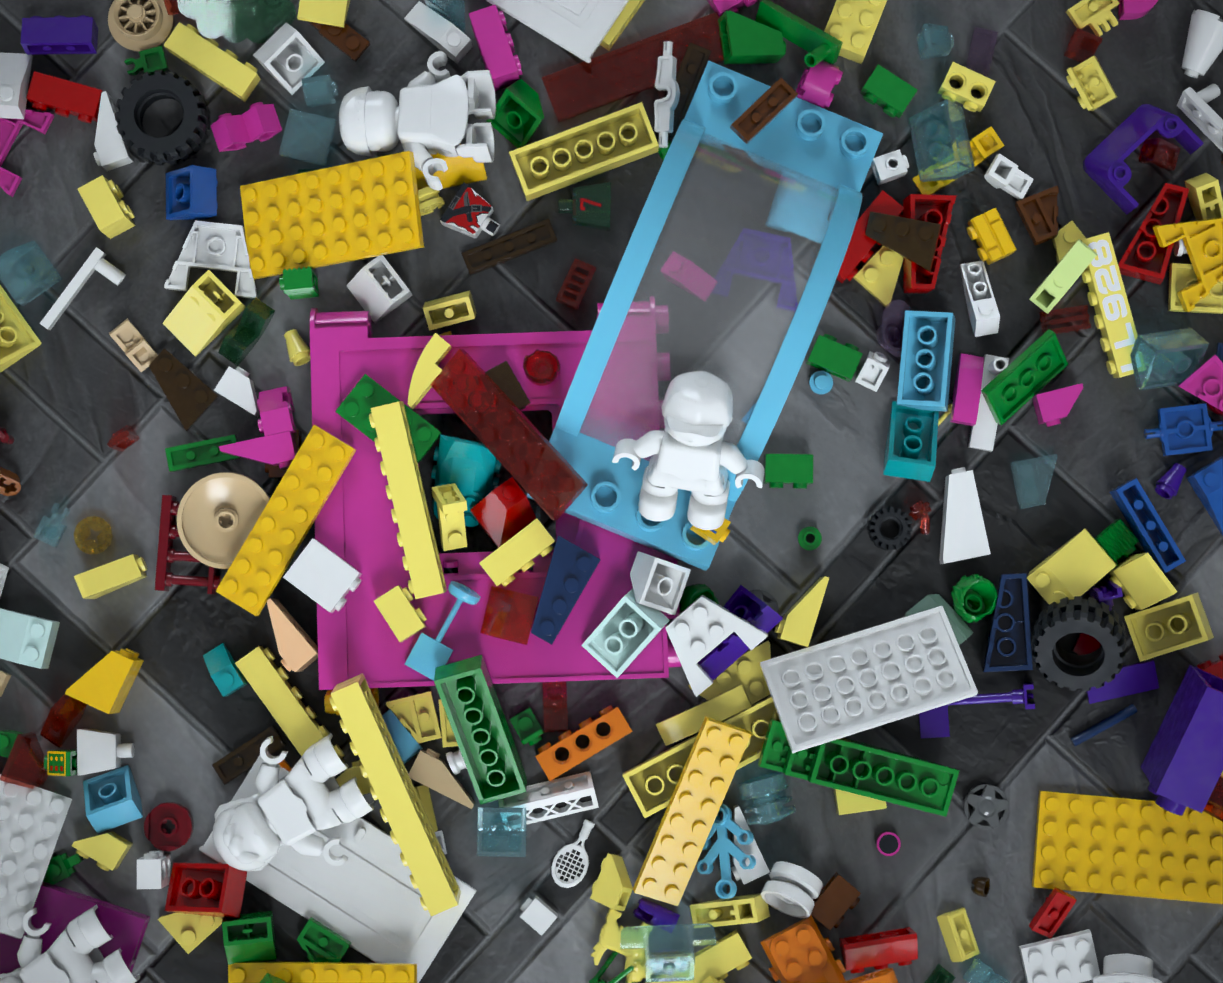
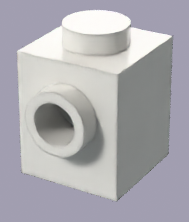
[871,149,909,185]

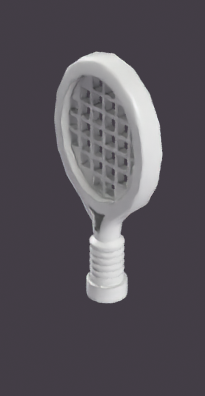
[551,819,595,888]

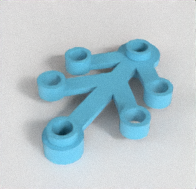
[697,804,756,899]

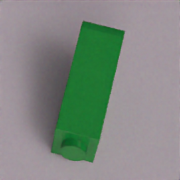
[718,11,786,64]

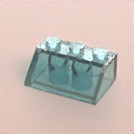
[908,99,975,182]
[1130,328,1209,390]

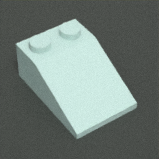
[581,589,670,678]
[0,608,60,669]

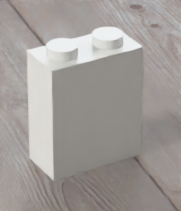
[283,538,362,613]

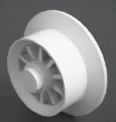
[1093,953,1162,983]

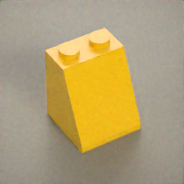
[65,648,144,714]

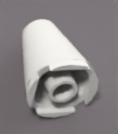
[1182,9,1223,79]

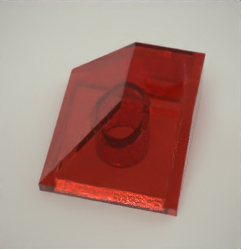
[0,732,48,789]

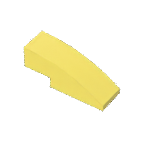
[408,333,452,410]

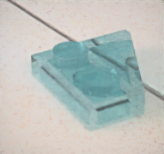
[1010,454,1057,509]

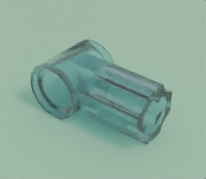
[963,958,1011,983]

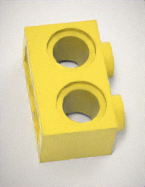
[938,62,996,112]

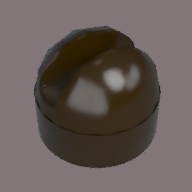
[971,877,990,897]

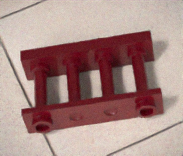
[155,495,221,594]

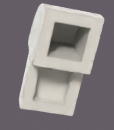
[984,153,1034,200]

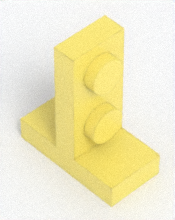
[431,483,467,551]

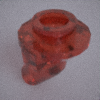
[909,500,932,534]

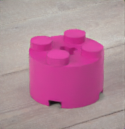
[796,61,843,109]

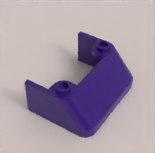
[1083,104,1204,215]

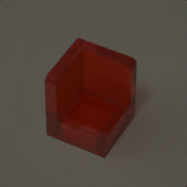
[1064,28,1103,63]

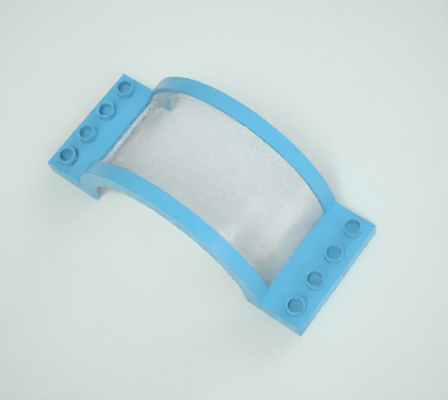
[527,61,883,571]

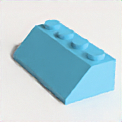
[897,310,955,412]

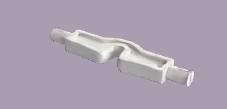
[654,41,680,148]

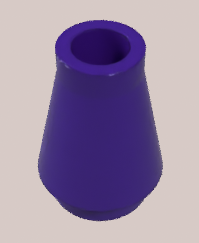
[1155,463,1187,499]

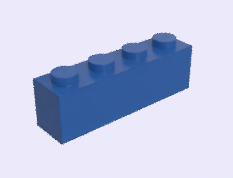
[1110,478,1186,573]

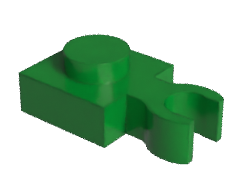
[124,46,169,76]

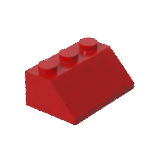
[839,927,918,973]

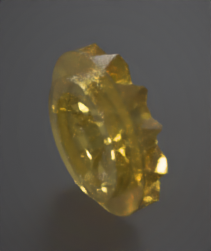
[74,516,113,554]

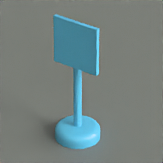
[405,581,481,681]

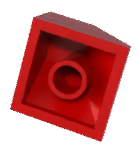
[470,477,536,548]

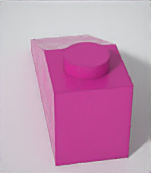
[219,431,297,469]

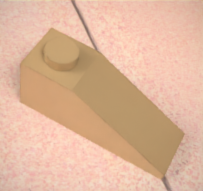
[409,748,475,809]

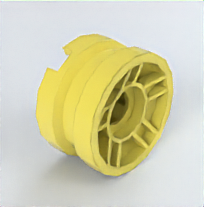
[418,186,445,216]

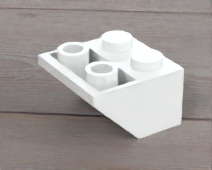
[346,255,413,323]

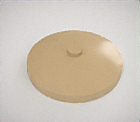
[177,472,270,569]

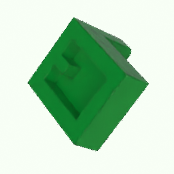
[509,708,544,746]

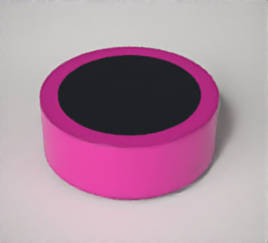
[876,831,901,856]

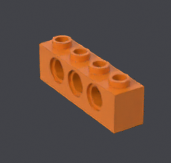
[535,705,633,781]

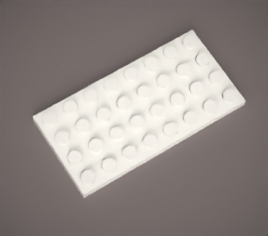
[760,606,978,753]

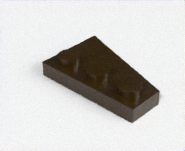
[865,211,941,272]
[149,348,219,431]

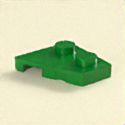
[297,917,351,963]

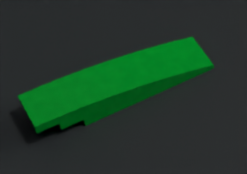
[758,719,960,817]

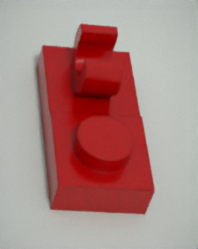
[1029,887,1077,938]

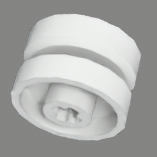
[761,861,823,918]

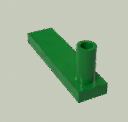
[755,0,843,67]

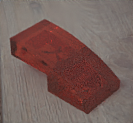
[543,681,568,732]

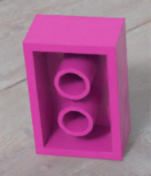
[469,4,522,91]

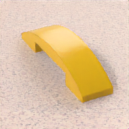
[912,126,1005,195]

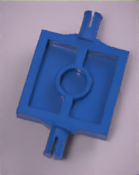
[1144,403,1223,456]

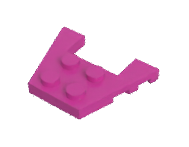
[0,109,55,197]

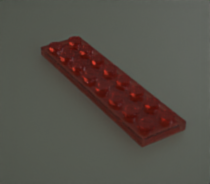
[542,12,724,123]
[431,349,588,520]

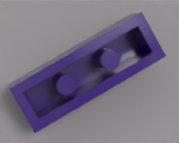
[21,15,98,55]

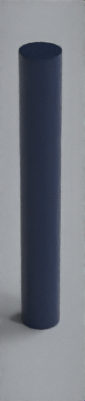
[1070,704,1137,747]

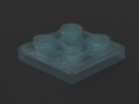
[279,109,337,166]

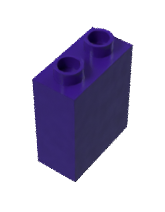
[1141,665,1223,816]

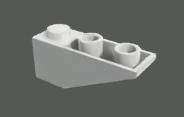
[960,261,1000,337]

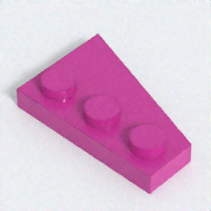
[1178,354,1223,411]

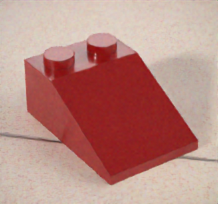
[164,863,247,918]

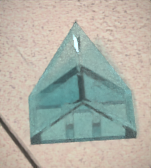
[425,0,465,33]

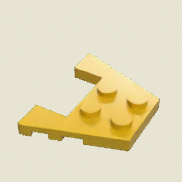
[1152,217,1223,312]

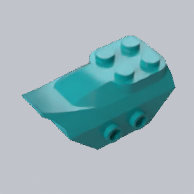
[431,435,502,527]

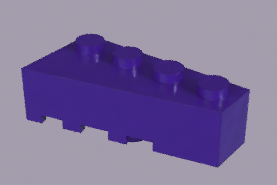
[698,585,784,680]

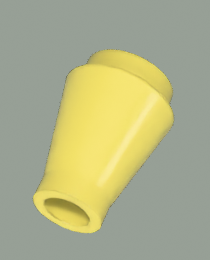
[284,329,310,366]

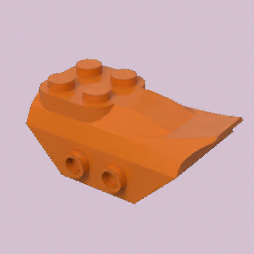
[760,915,846,983]

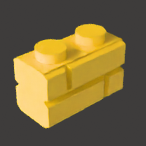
[967,208,1017,265]

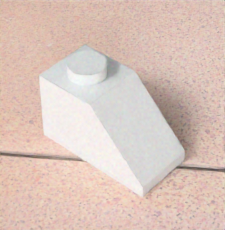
[214,366,260,417]

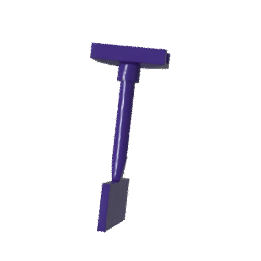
[1086,579,1159,704]
[919,683,1036,738]

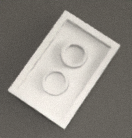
[1019,929,1100,983]

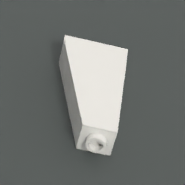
[939,467,991,564]

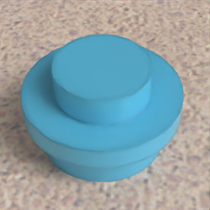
[809,371,833,395]

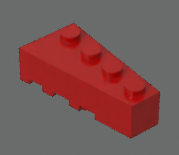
[1118,183,1189,285]
[903,194,957,294]

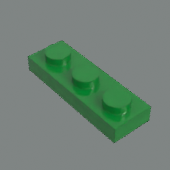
[165,434,241,472]

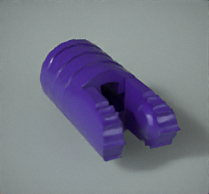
[633,897,680,934]

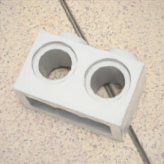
[137,850,171,889]

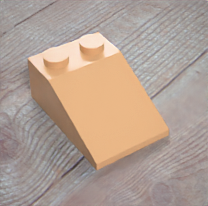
[266,598,318,672]

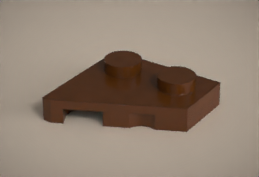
[1015,186,1059,246]

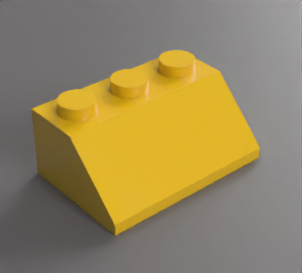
[415,143,487,190]

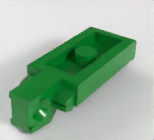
[43,853,84,885]

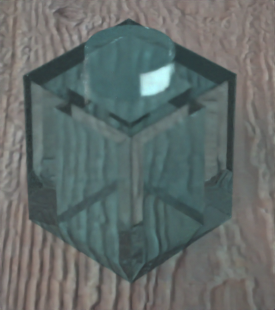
[302,74,339,107]

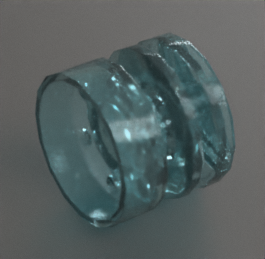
[737,772,796,825]

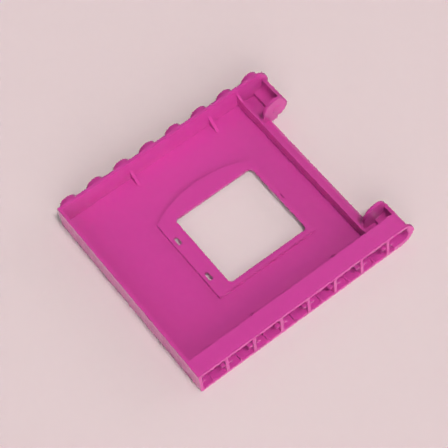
[310,296,681,690]

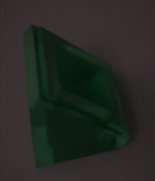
[925,964,956,983]

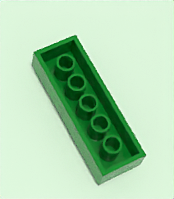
[434,655,527,805]

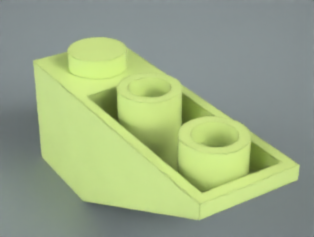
[1029,239,1097,314]

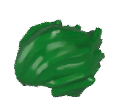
[951,574,997,623]

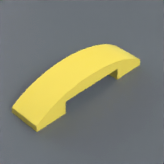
[656,684,752,746]

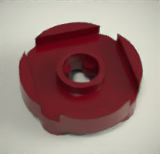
[144,802,194,851]

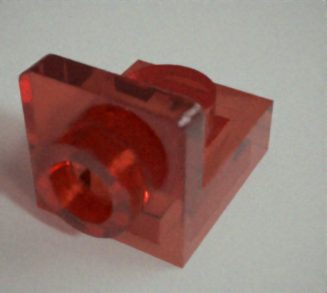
[1139,138,1181,171]

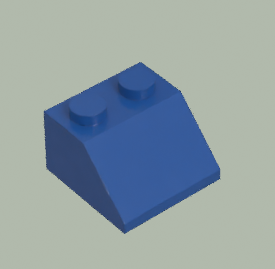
[166,165,218,220]

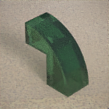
[218,298,275,366]

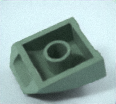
[905,594,973,645]

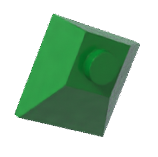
[486,79,544,148]

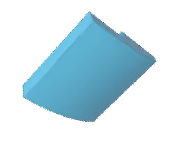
[382,709,423,764]

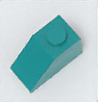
[203,643,248,697]

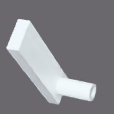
[1177,84,1223,152]
[40,247,126,330]
[968,354,1009,452]

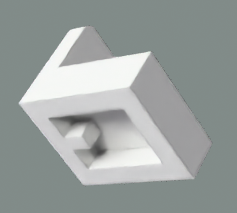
[855,351,890,392]

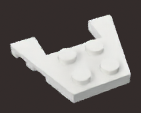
[164,220,258,299]
[665,595,768,697]

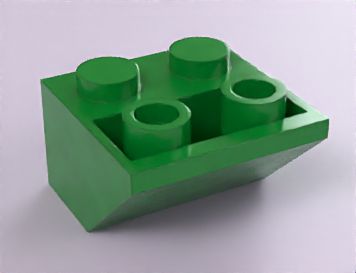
[222,911,277,965]

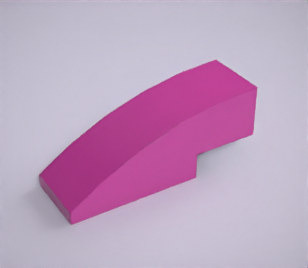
[950,353,984,426]

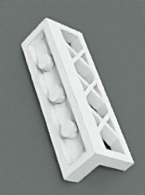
[498,771,599,829]

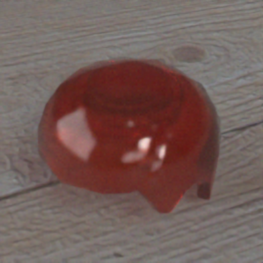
[523,349,560,386]

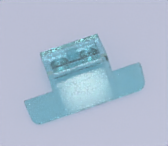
[620,923,716,982]

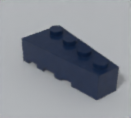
[531,535,601,645]
[983,573,1033,672]

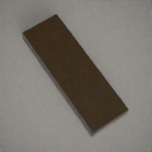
[212,725,286,785]

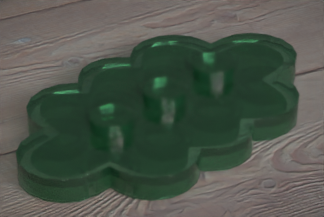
[177,0,296,44]

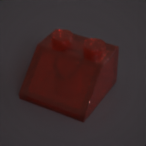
[480,586,539,645]

